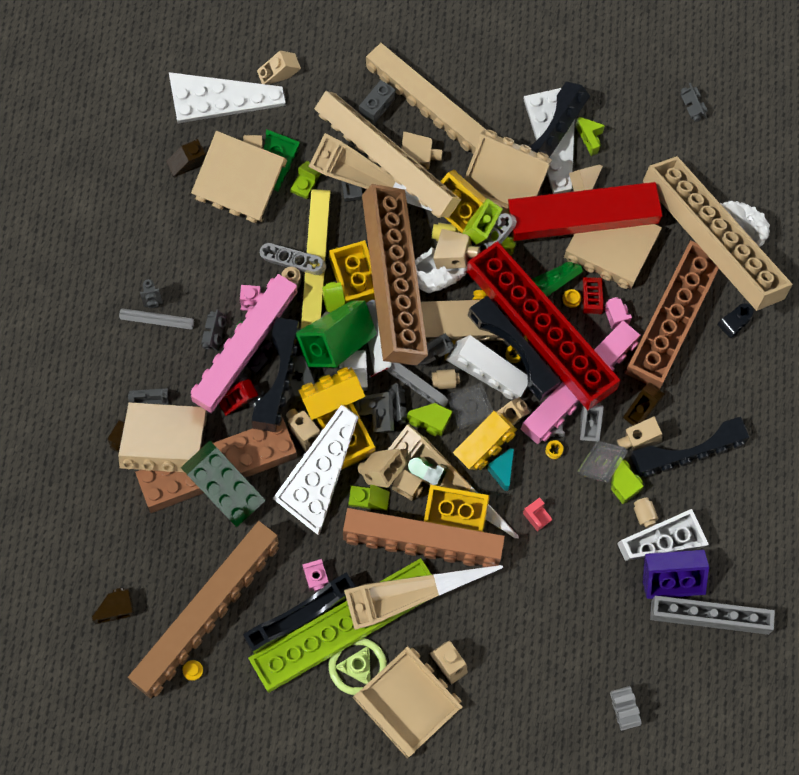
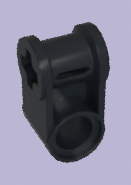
[717,303,754,339]

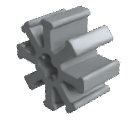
[610,686,642,731]

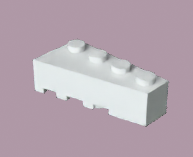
[445,335,527,399]
[617,509,709,561]

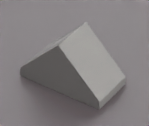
[580,405,603,441]

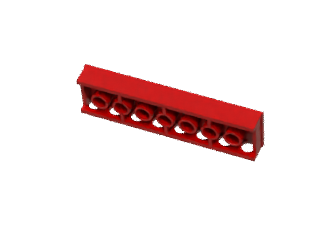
[508,182,662,241]

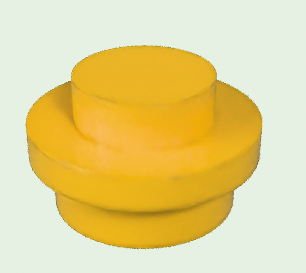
[562,289,581,308]
[183,660,203,681]

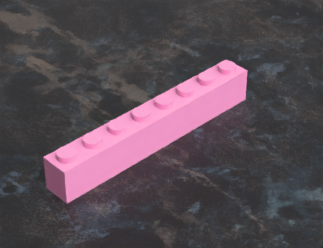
[191,274,298,414]
[521,321,640,444]

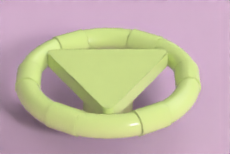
[329,638,387,695]

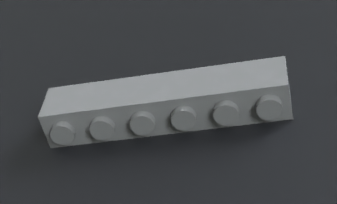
[650,596,775,635]

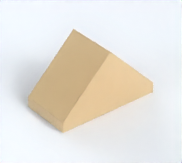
[569,165,603,191]

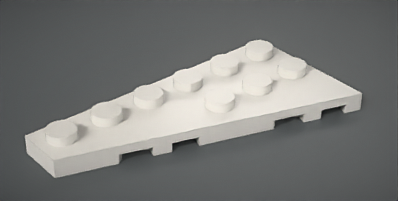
[169,72,286,123]
[524,88,575,194]
[273,405,358,535]

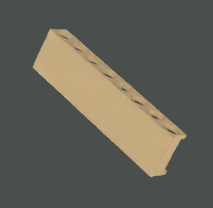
[421,300,526,343]

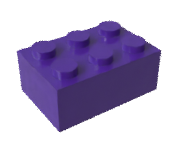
[643,550,709,599]

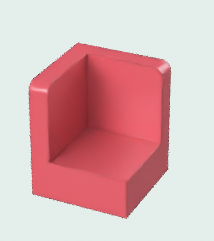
[523,497,552,532]

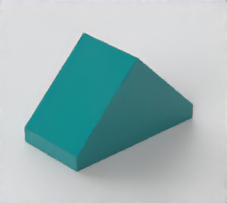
[487,449,514,491]

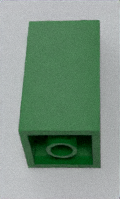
[296,300,377,367]

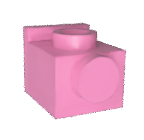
[240,285,261,311]
[604,297,632,329]
[303,559,329,592]

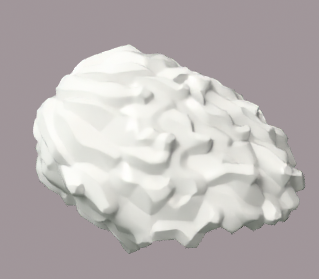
[720,201,770,247]
[415,247,467,293]

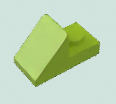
[575,117,605,156]
[290,161,321,199]
[348,485,390,511]

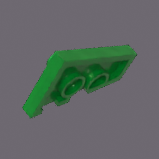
[264,129,300,191]
[532,262,583,296]

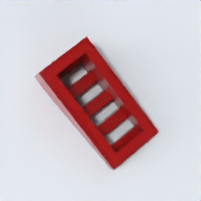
[583,277,603,314]
[219,379,258,416]

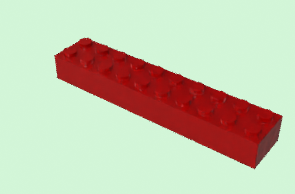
[467,241,620,410]

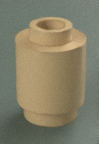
[282,267,301,289]
[432,369,460,389]
[634,497,659,528]

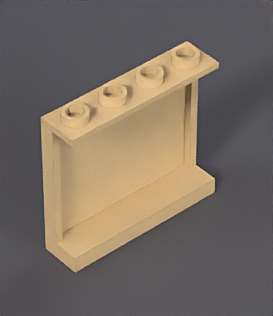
[464,130,552,214]
[191,131,287,223]
[564,224,662,289]
[118,403,207,472]
[352,646,462,758]

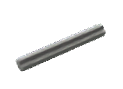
[119,308,194,329]

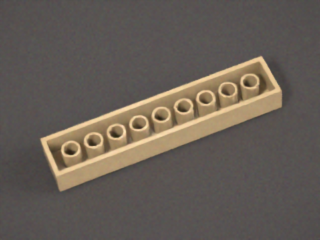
[643,156,793,311]

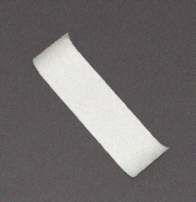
[366,300,392,377]

